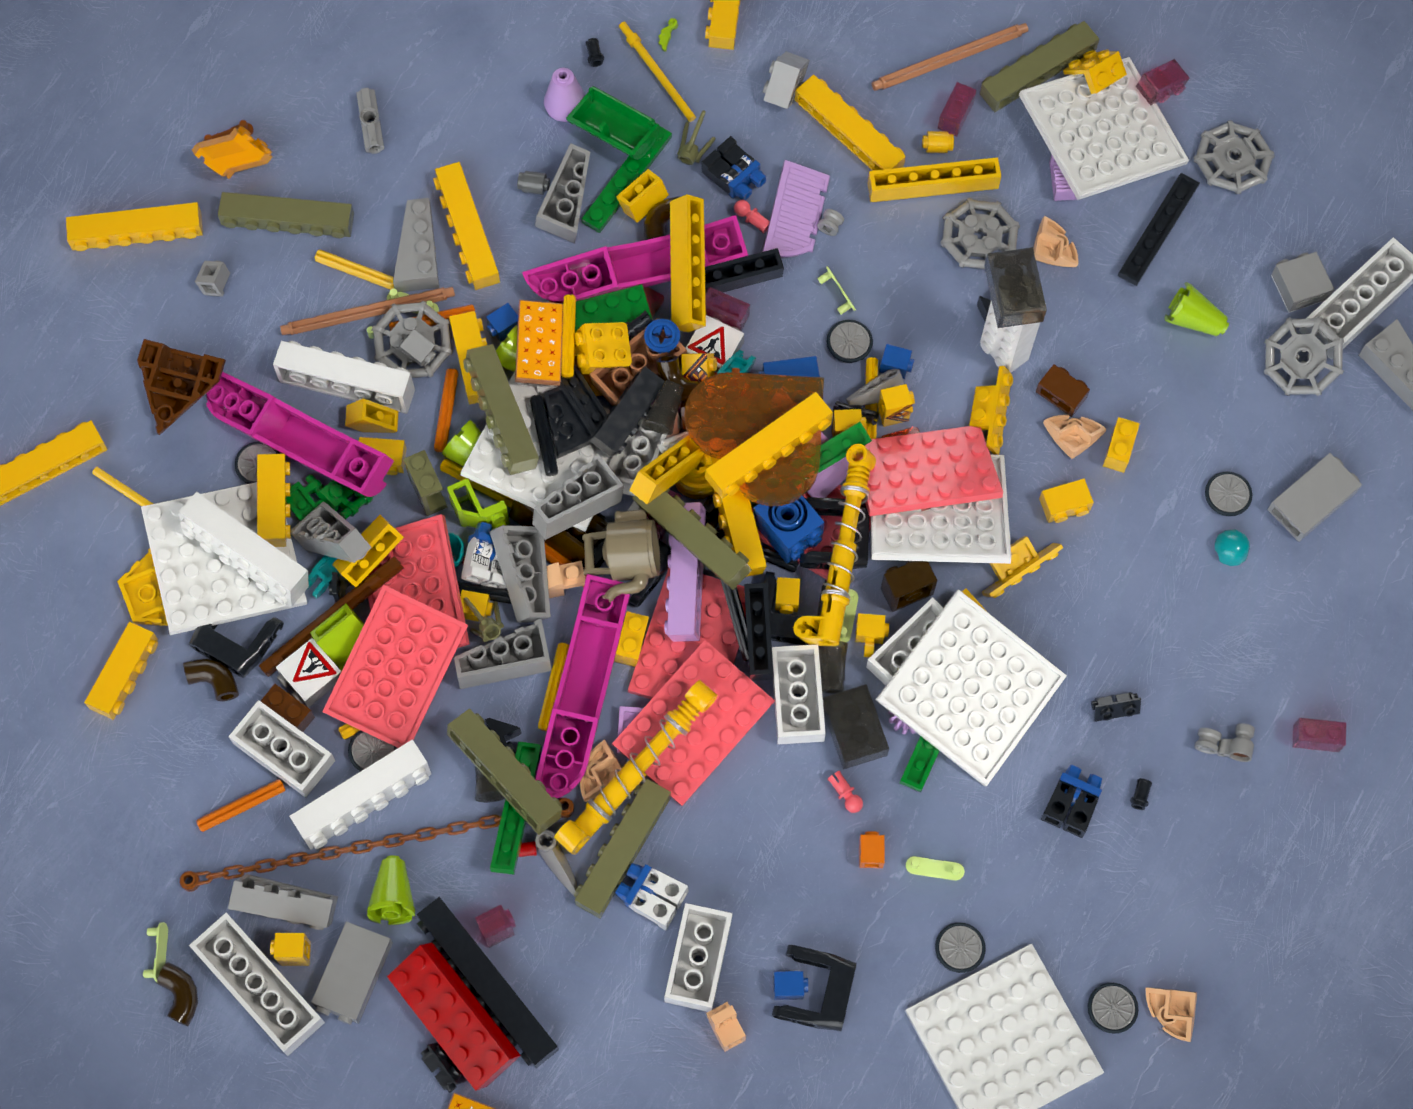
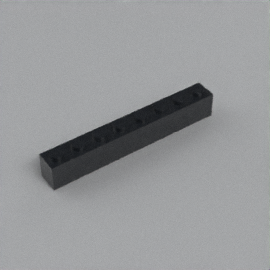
[416,897,559,1068]

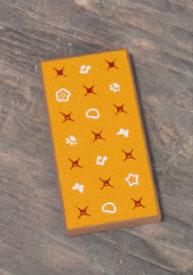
[515,300,563,386]

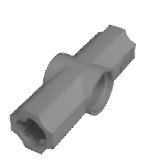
[356,88,384,154]

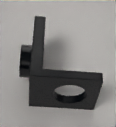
[329,572,364,602]

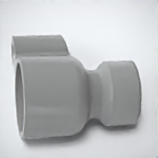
[1217,723,1255,762]

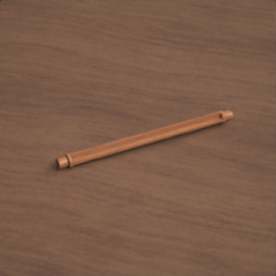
[871,23,1028,91]
[280,287,455,336]

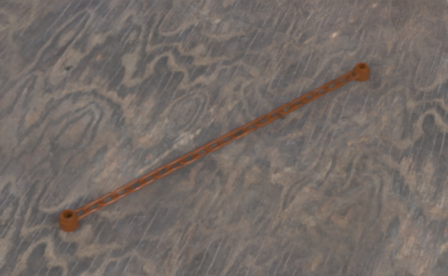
[180,798,574,892]

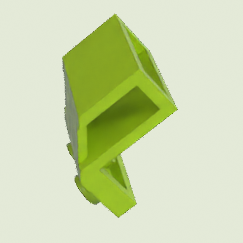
[447,478,510,531]
[310,604,364,672]

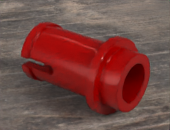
[518,841,537,857]

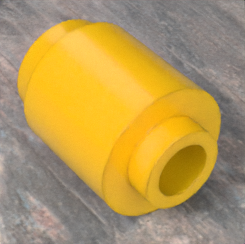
[922,131,954,153]

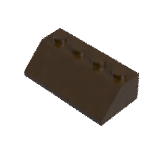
[509,500,608,565]

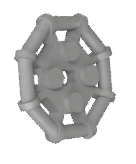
[1194,120,1275,194]
[941,198,1020,271]
[372,301,453,378]
[1264,317,1344,396]

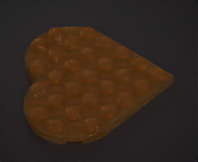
[684,372,824,506]

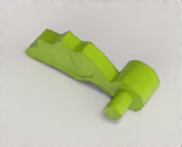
[658,18,678,52]

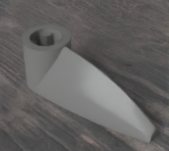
[846,369,905,406]
[535,830,578,895]

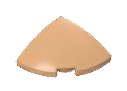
[1032,216,1078,267]
[1043,415,1106,459]
[580,740,622,802]
[1146,987,1197,1042]

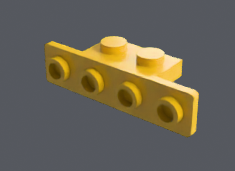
[969,366,1013,455]
[982,536,1063,598]

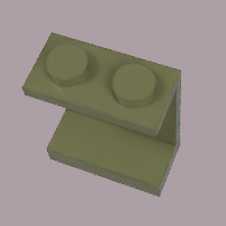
[404,450,448,516]

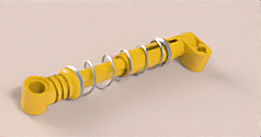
[793,444,876,646]
[554,680,718,855]

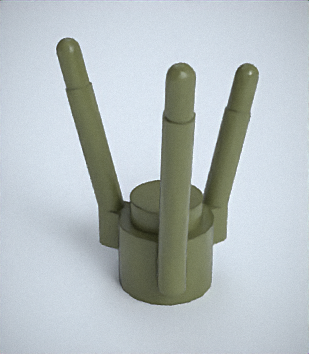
[677,110,716,165]
[464,597,504,642]

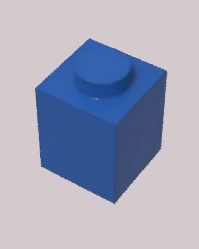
[486,303,518,342]
[879,344,914,379]
[773,971,808,1000]

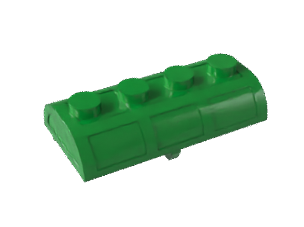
[566,86,660,160]

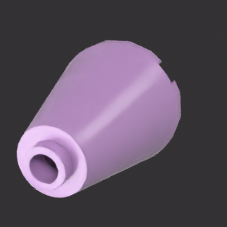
[544,68,585,122]

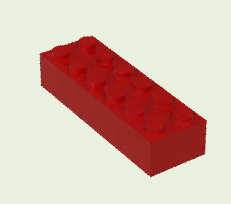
[387,943,521,1091]

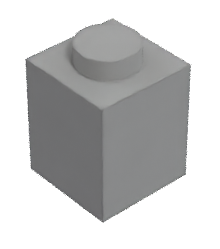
[400,329,436,367]

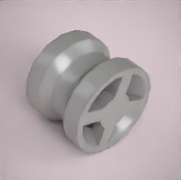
[817,209,844,236]
[1194,728,1222,754]

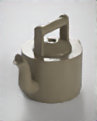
[582,509,660,603]

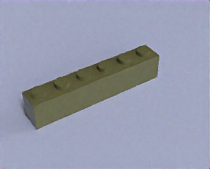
[980,21,1099,113]
[218,192,354,238]
[463,344,539,475]
[632,489,752,590]
[447,708,562,835]
[573,779,671,919]

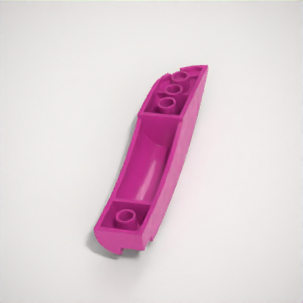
[522,215,748,303]
[206,372,394,497]
[535,574,630,799]

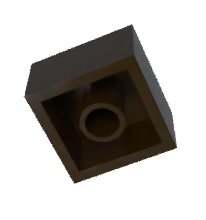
[880,561,938,612]

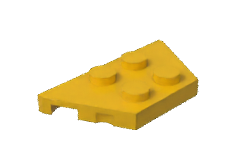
[117,548,168,626]

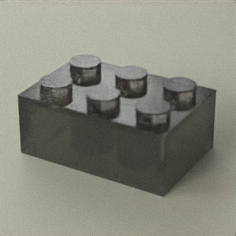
[984,247,1047,328]
[823,684,889,770]

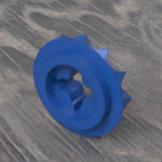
[644,319,680,354]

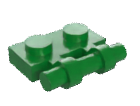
[286,474,338,521]
[318,480,374,520]

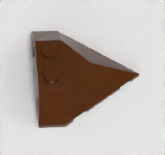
[137,339,226,435]

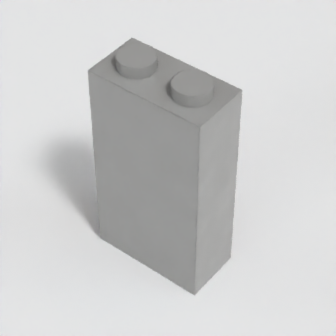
[1268,453,1362,542]
[311,922,393,1025]

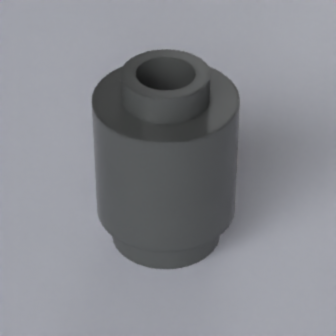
[517,171,550,195]

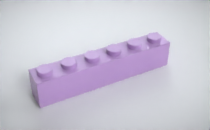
[664,502,706,642]

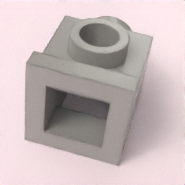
[195,261,230,297]

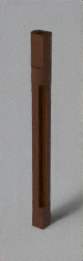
[258,556,404,677]

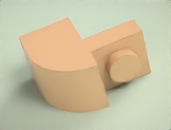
[546,561,586,598]
[706,1002,746,1052]

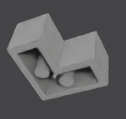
[763,51,810,109]

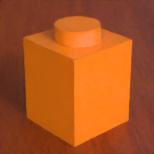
[859,831,885,868]

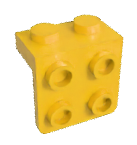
[1063,49,1127,94]
[574,322,632,374]

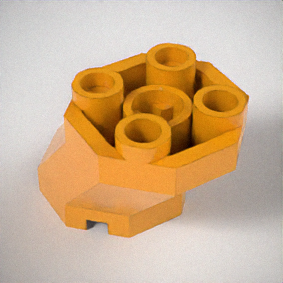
[192,126,273,179]

